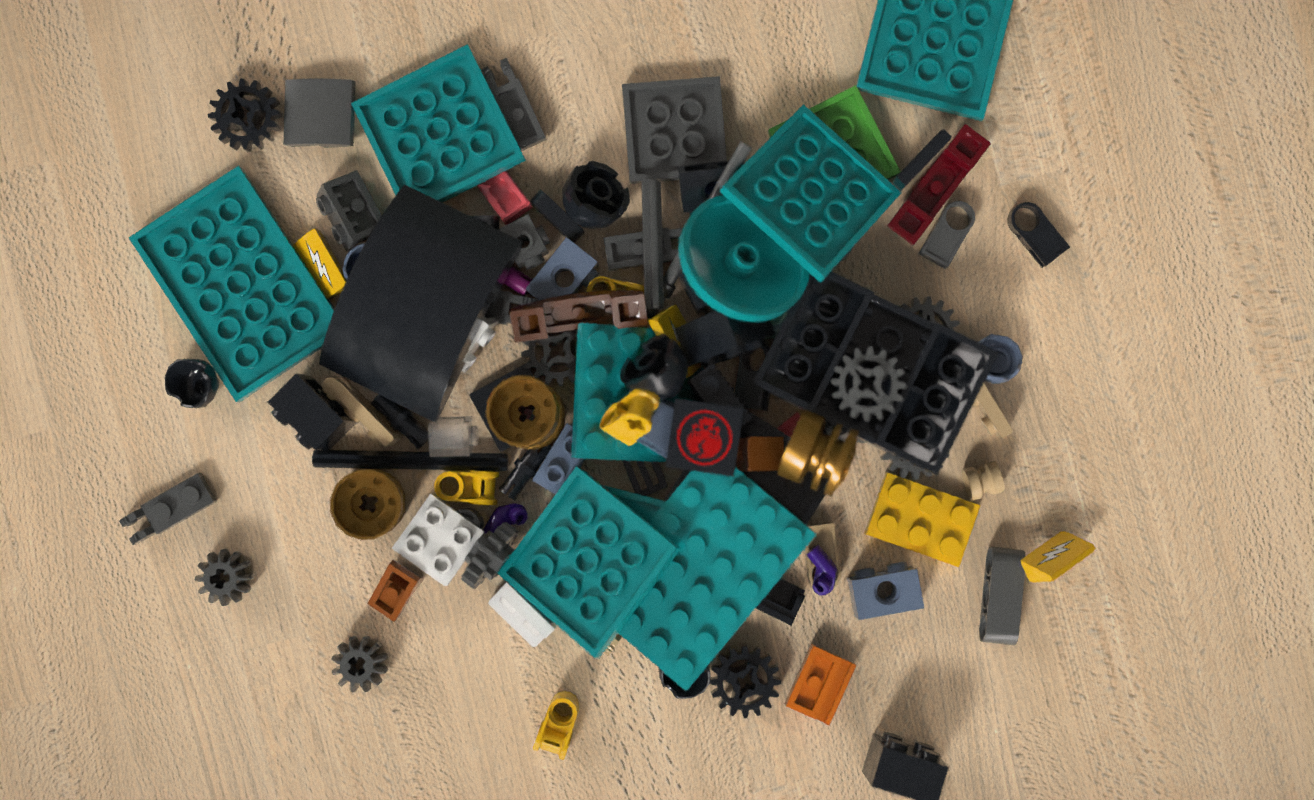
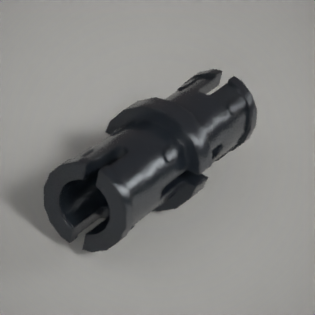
[371,394,433,450]
[498,445,552,501]

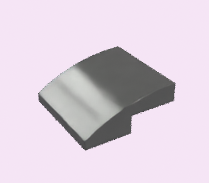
[283,78,356,148]

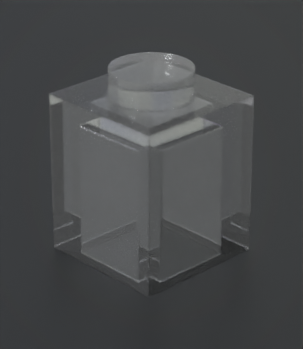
[428,416,479,457]

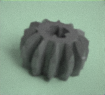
[194,549,255,606]
[331,636,388,692]

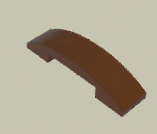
[509,290,648,343]

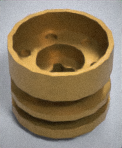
[486,375,566,450]
[778,409,859,497]
[330,469,406,540]

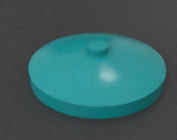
[678,195,810,322]

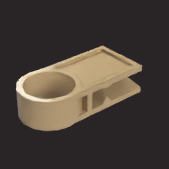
[805,522,841,587]

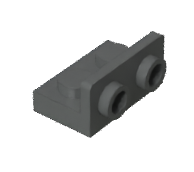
[316,170,382,252]

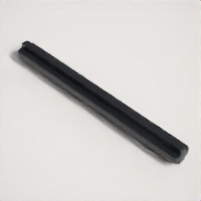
[312,450,509,471]

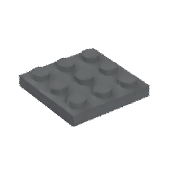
[622,76,727,184]

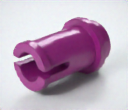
[504,266,533,297]

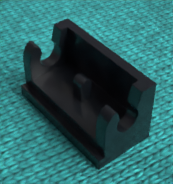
[756,578,805,626]

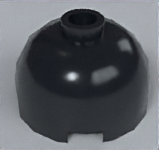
[562,161,630,229]
[619,334,689,401]

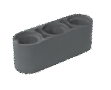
[979,547,1026,645]

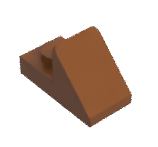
[736,437,784,472]
[367,560,424,622]

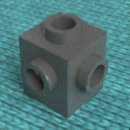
[499,214,550,270]

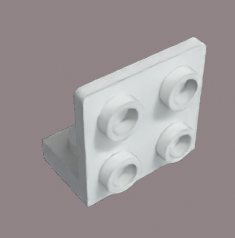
[392,493,484,586]

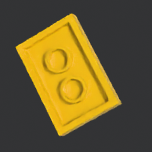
[864,472,981,567]

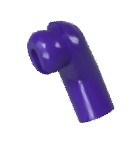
[483,503,528,534]
[806,544,837,596]

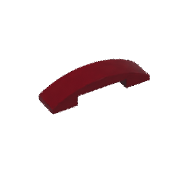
[887,123,991,246]

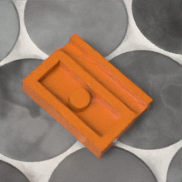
[784,644,857,726]

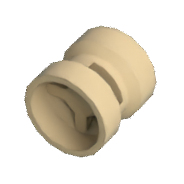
[961,461,1004,501]

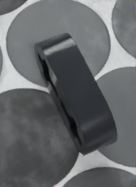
[529,189,585,243]

